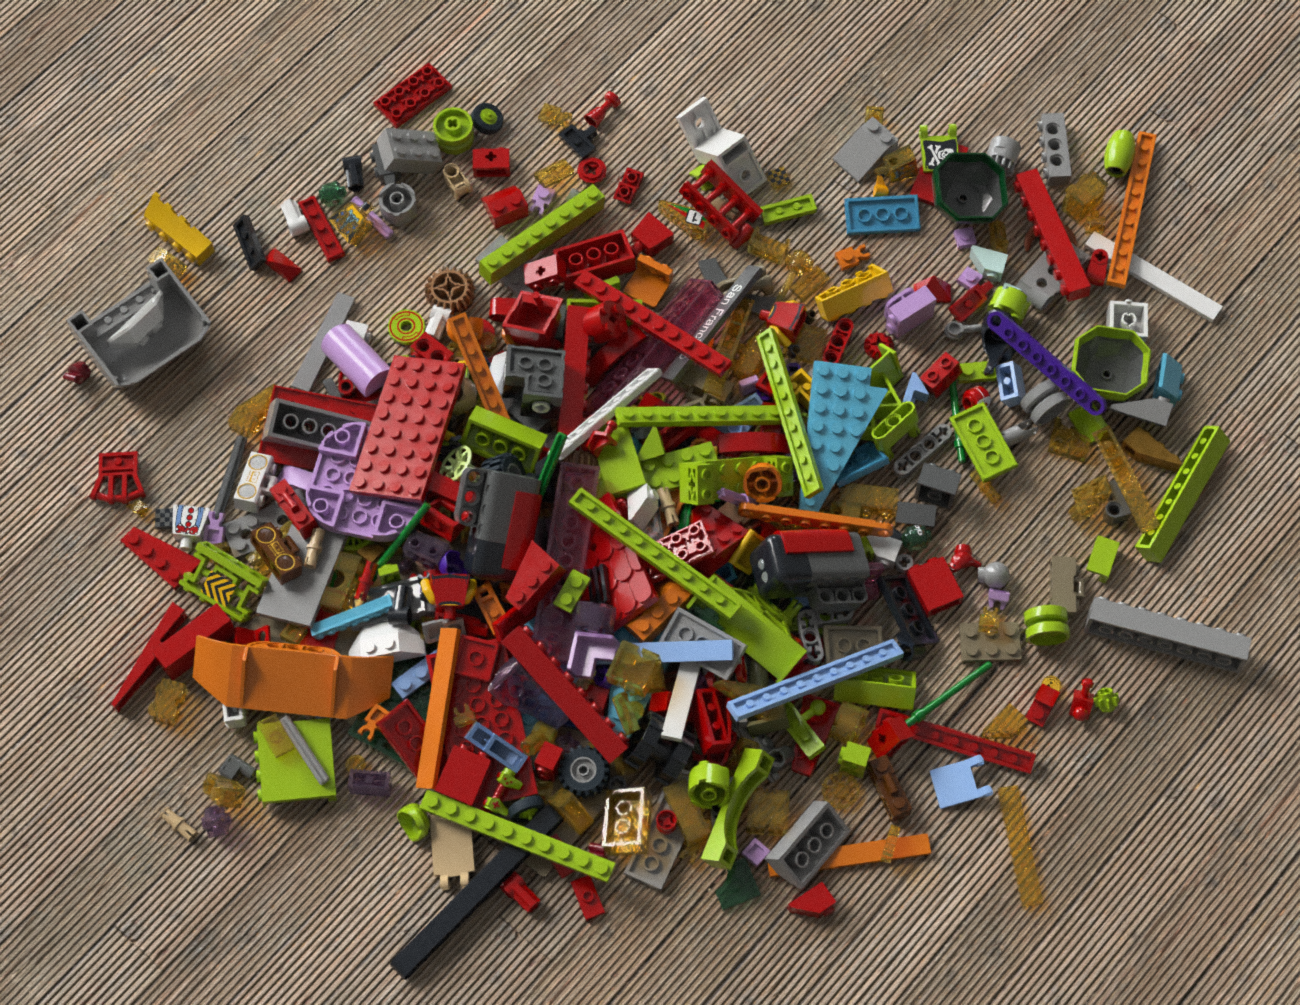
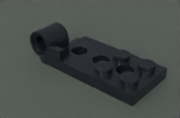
[876,574,940,662]

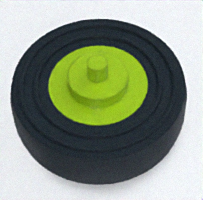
[471,103,504,135]
[508,796,545,822]

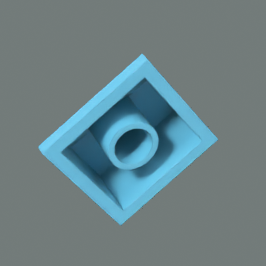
[1152,353,1185,407]

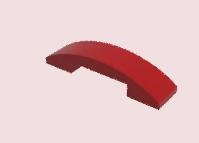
[585,324,647,389]
[717,432,792,456]

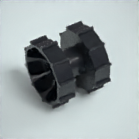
[622,710,697,787]

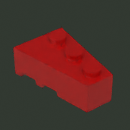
[505,540,566,616]
[690,687,733,755]

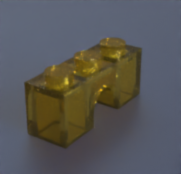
[319,551,366,615]

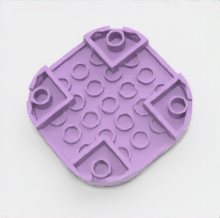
[306,422,429,542]

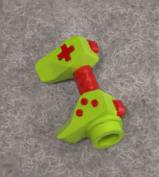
[483,767,523,816]

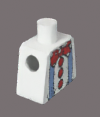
[172,504,211,552]

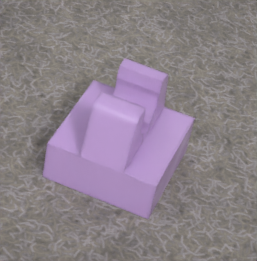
[988,588,1010,610]

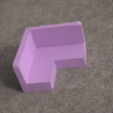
[567,631,620,679]

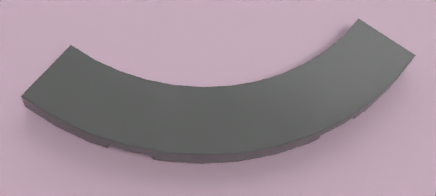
[698,258,784,315]

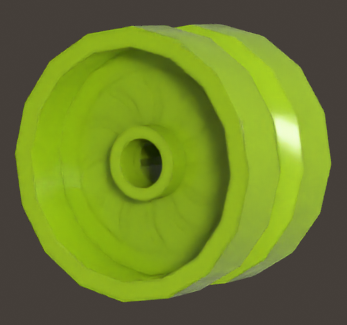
[433,107,474,155]
[1024,605,1070,646]

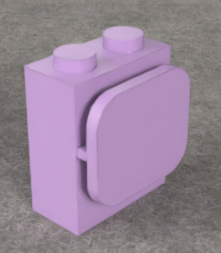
[884,286,936,339]

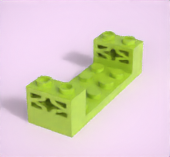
[679,455,793,505]

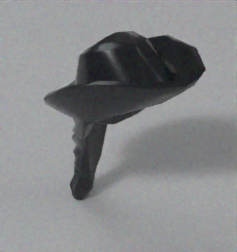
[981,309,1017,376]

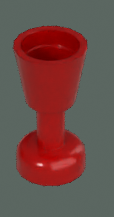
[584,91,621,129]

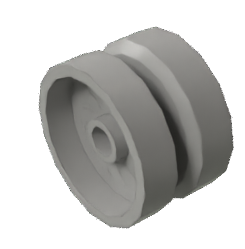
[1020,379,1070,427]

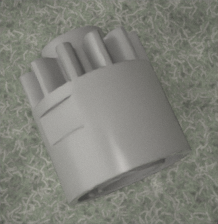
[987,136,1021,180]

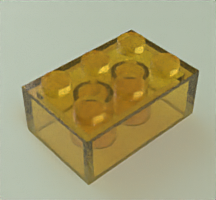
[601,787,653,856]

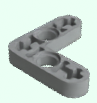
[797,609,853,665]

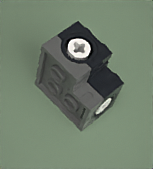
[502,344,566,420]

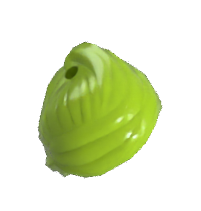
[397,803,430,842]

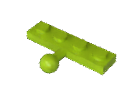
[785,700,826,760]

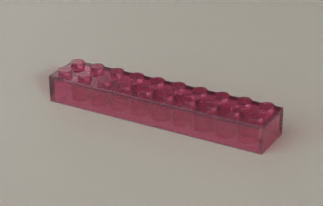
[582,278,724,420]
[533,462,602,665]

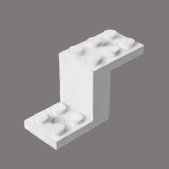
[676,97,767,195]

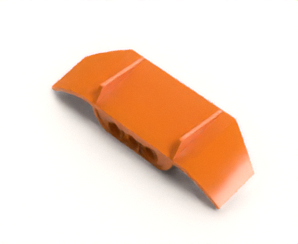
[193,635,394,719]

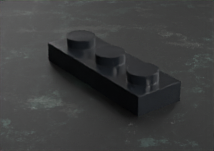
[233,214,267,271]

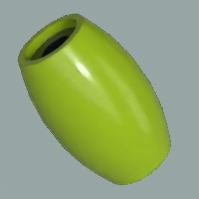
[1104,130,1135,178]

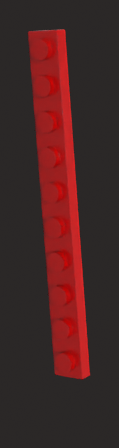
[573,270,732,378]

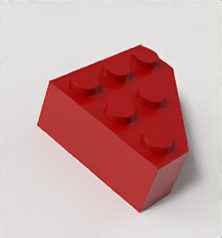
[690,504,748,576]

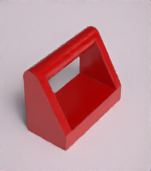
[420,497,469,542]

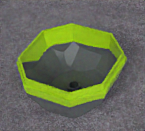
[1071,325,1151,403]

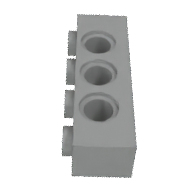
[1037,113,1072,186]

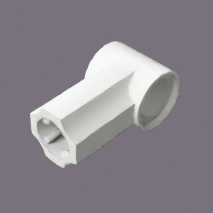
[280,199,310,237]
[425,304,453,342]

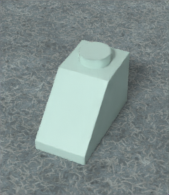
[969,245,1008,282]

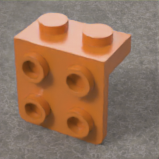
[624,254,673,308]

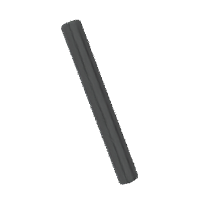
[213,435,247,520]

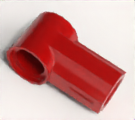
[499,872,541,914]

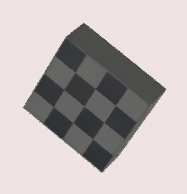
[155,508,173,530]

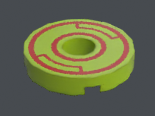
[388,309,425,346]

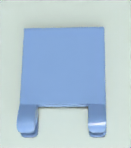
[930,755,993,809]

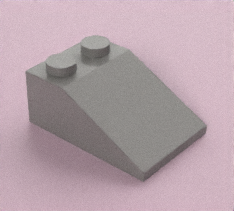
[833,117,899,183]
[1109,396,1173,427]

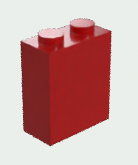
[907,556,964,617]
[435,744,494,807]

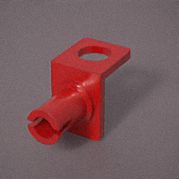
[228,625,271,645]

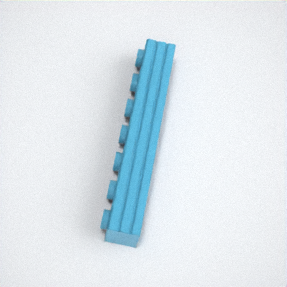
[310,594,393,640]

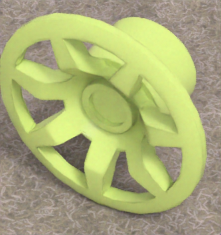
[439,445,474,481]

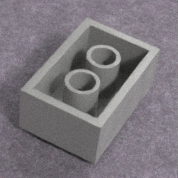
[376,128,442,174]

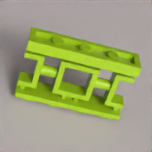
[179,541,269,623]

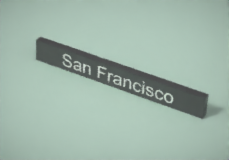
[661,265,764,384]

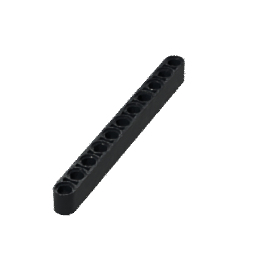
[390,804,564,980]

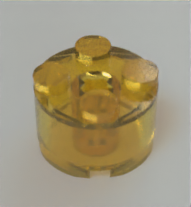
[828,701,870,745]

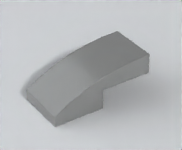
[421,617,466,644]

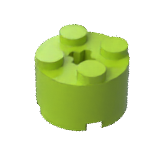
[987,286,1031,326]
[688,760,730,809]

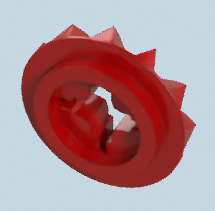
[577,157,606,184]
[864,331,894,360]

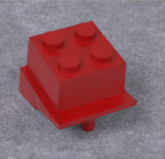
[502,290,564,349]

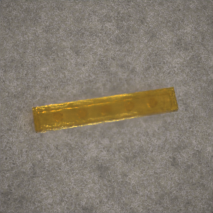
[997,785,1043,908]

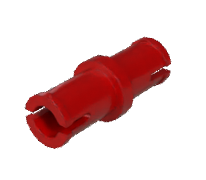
[354,561,379,602]

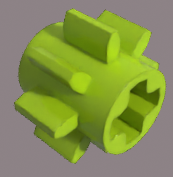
[1093,688,1119,712]

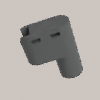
[218,754,257,783]

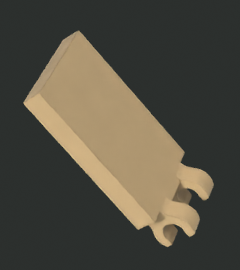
[429,815,476,891]

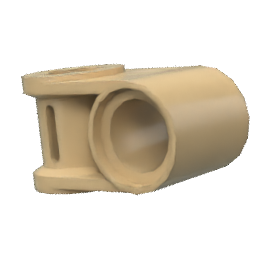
[443,163,473,200]

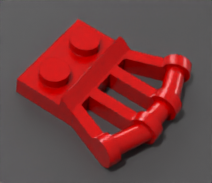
[90,451,147,505]

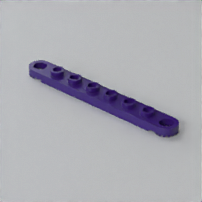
[987,311,1107,416]

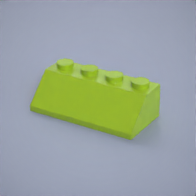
[461,405,548,474]
[833,667,916,711]

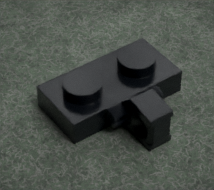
[559,124,597,160]

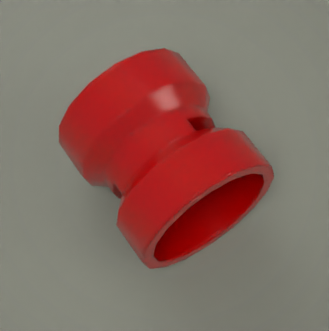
[656,810,677,835]

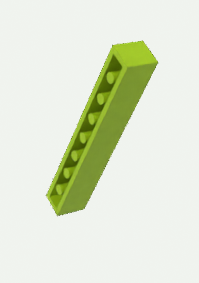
[479,184,605,285]
[1135,426,1230,563]

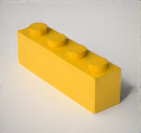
[143,191,215,266]
[815,263,894,322]

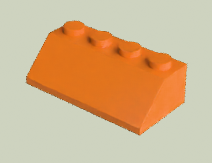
[623,577,694,643]

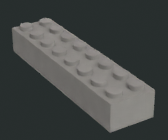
[1083,597,1252,673]

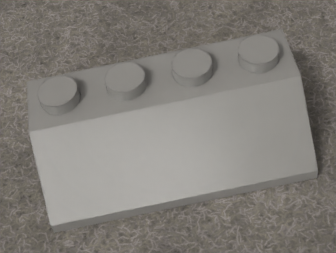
[765,801,851,889]

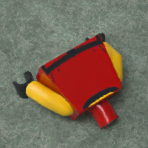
[759,300,816,359]
[418,572,479,620]

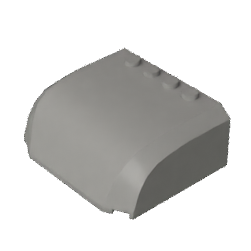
[66,257,211,388]

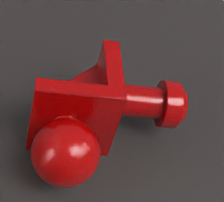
[580,420,618,458]
[1069,678,1094,721]

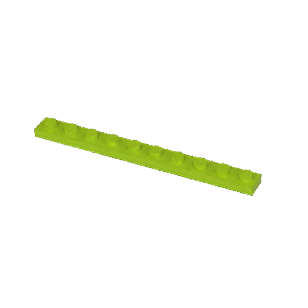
[756,327,824,499]
[614,405,782,427]
[568,488,742,621]
[419,789,616,884]

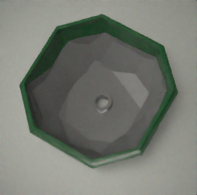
[932,152,1009,224]

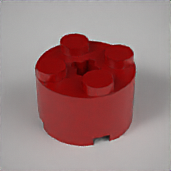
[583,301,628,344]

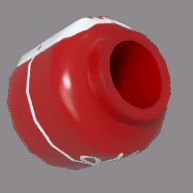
[962,386,990,410]

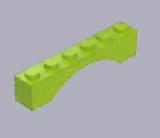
[701,748,775,870]

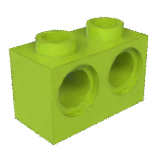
[837,741,871,779]

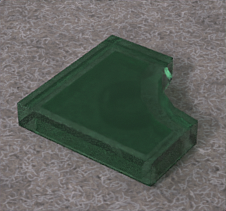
[715,857,761,911]

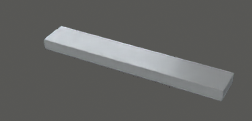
[291,292,356,392]

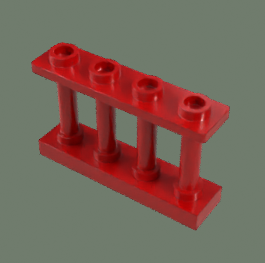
[679,159,763,243]

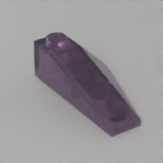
[488,656,569,729]

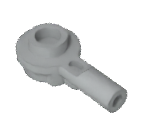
[944,321,982,340]

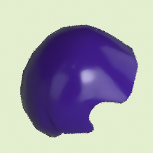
[439,550,467,574]

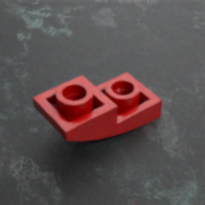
[613,167,645,205]

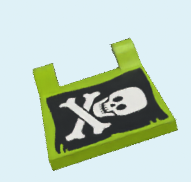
[919,124,958,173]

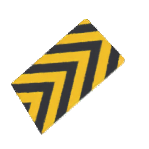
[201,571,237,607]

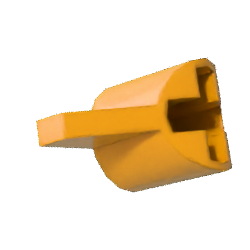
[873,175,889,197]

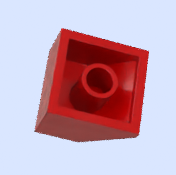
[481,185,529,229]

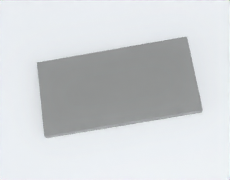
[256,511,349,629]

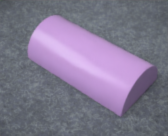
[321,324,390,397]

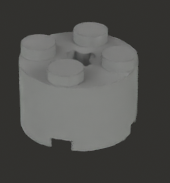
[379,182,417,227]

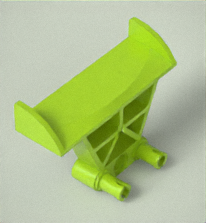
[801,343,920,461]
[686,574,807,683]

